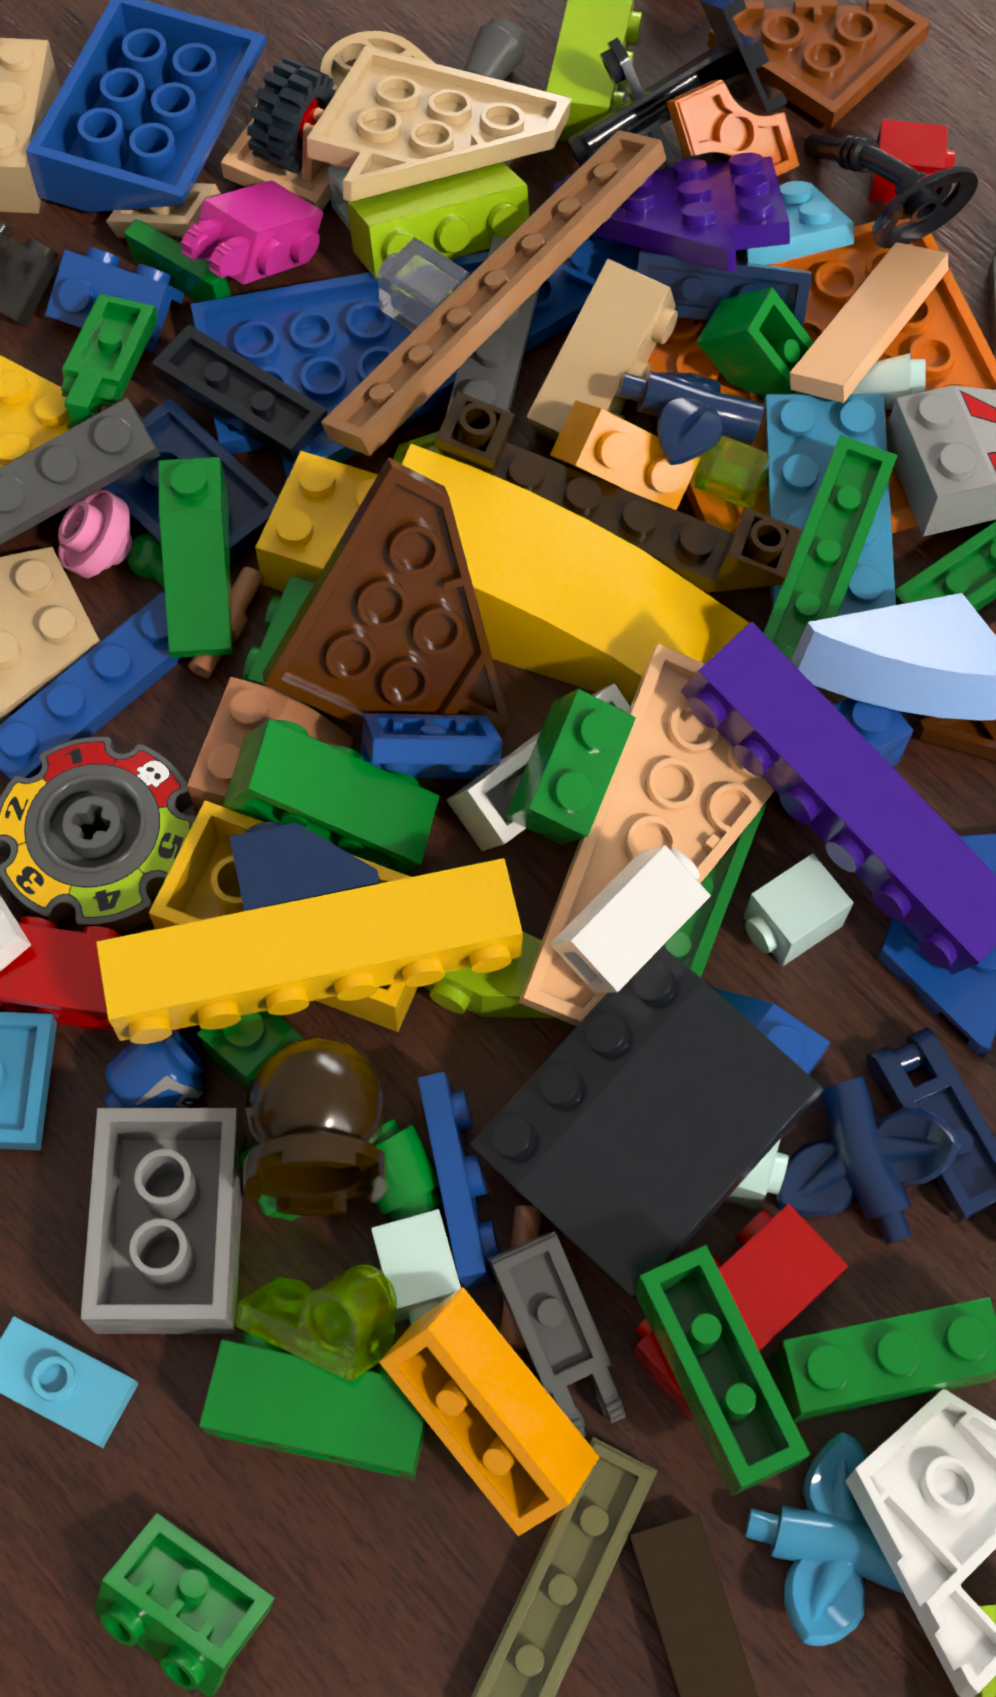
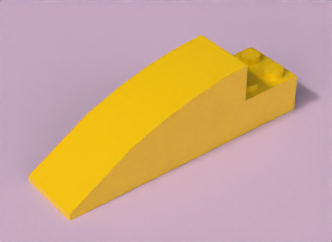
[255,444,749,704]

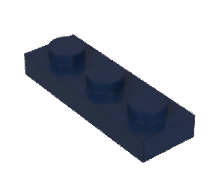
[637,249,812,327]

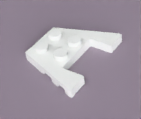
[845,1388,996,1697]

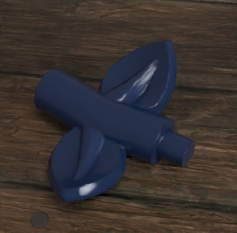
[617,370,764,465]
[776,1076,962,1244]

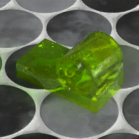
[235,1264,397,1382]

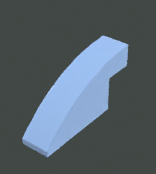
[791,593,996,721]

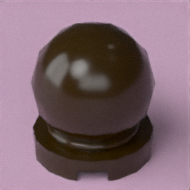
[243,1036,387,1216]

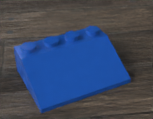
[26,0,267,212]

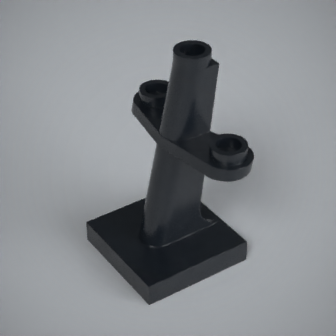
[566,0,788,170]

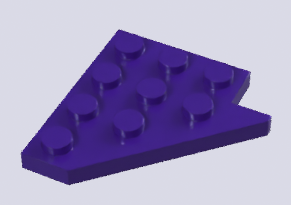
[553,152,790,272]

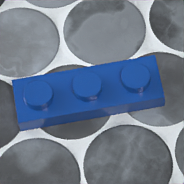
[418,1072,501,1290]

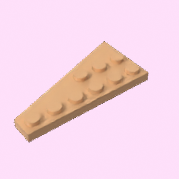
[519,644,775,1026]

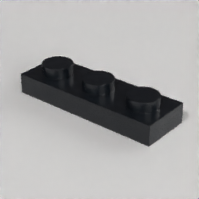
[152,324,328,463]

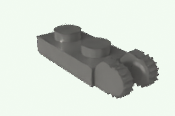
[487,1231,626,1437]

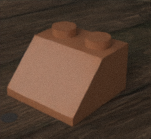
[187,677,355,817]

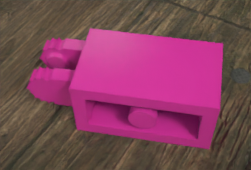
[181,180,324,285]

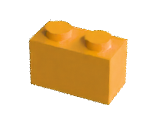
[550,400,701,510]

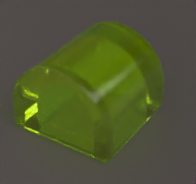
[694,435,770,509]

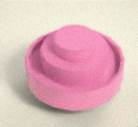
[58,489,132,578]

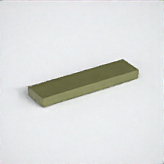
[471,1437,657,1697]

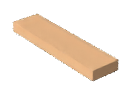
[790,242,948,403]

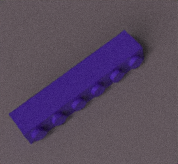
[680,621,996,975]

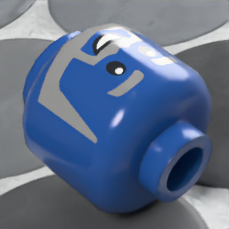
[104,1030,207,1108]

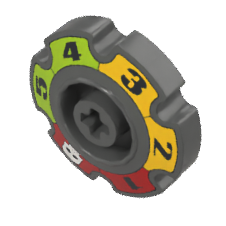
[0,737,196,933]

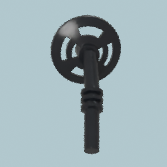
[804,134,978,248]

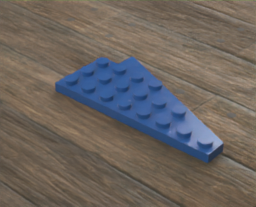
[191,234,639,480]

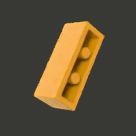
[379,1287,599,1536]

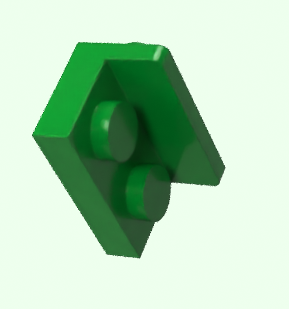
[94,1513,275,1697]

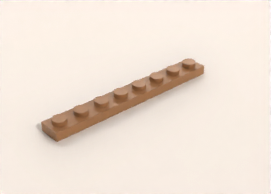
[321,130,667,456]

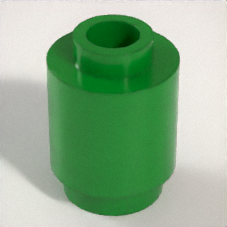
[373,1118,443,1222]

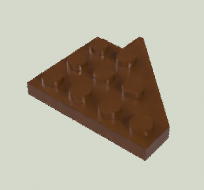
[262,457,509,730]

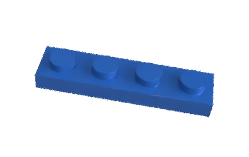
[0,591,185,782]

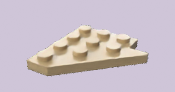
[307,46,571,201]

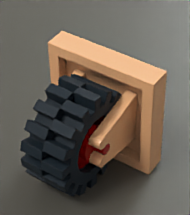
[221,58,336,211]

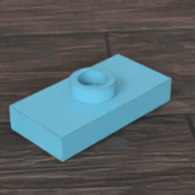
[0,1317,139,1448]

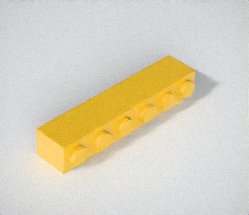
[96,858,523,1044]

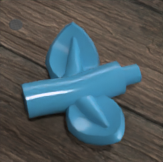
[744,1432,904,1646]

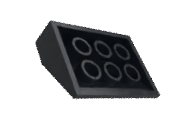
[470,946,823,1300]

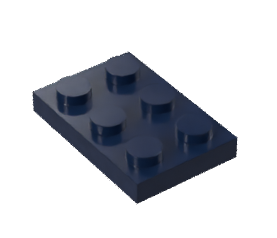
[101,398,278,562]

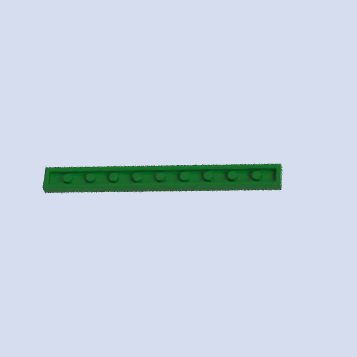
[663,435,898,977]

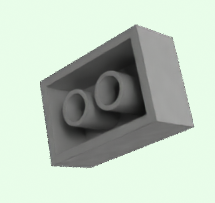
[81,1108,245,1334]

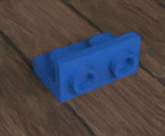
[361,713,502,779]

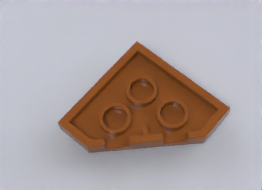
[707,0,931,128]

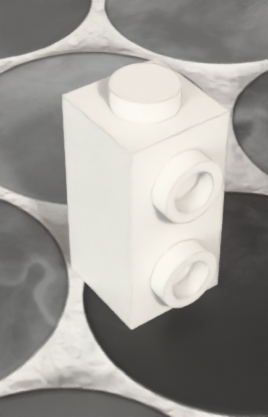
[550,845,711,993]

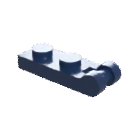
[866,1027,996,1223]

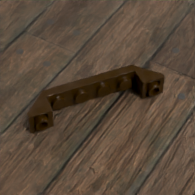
[435,391,802,593]

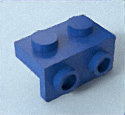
[45,246,185,354]

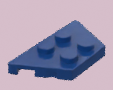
[877,834,996,1057]

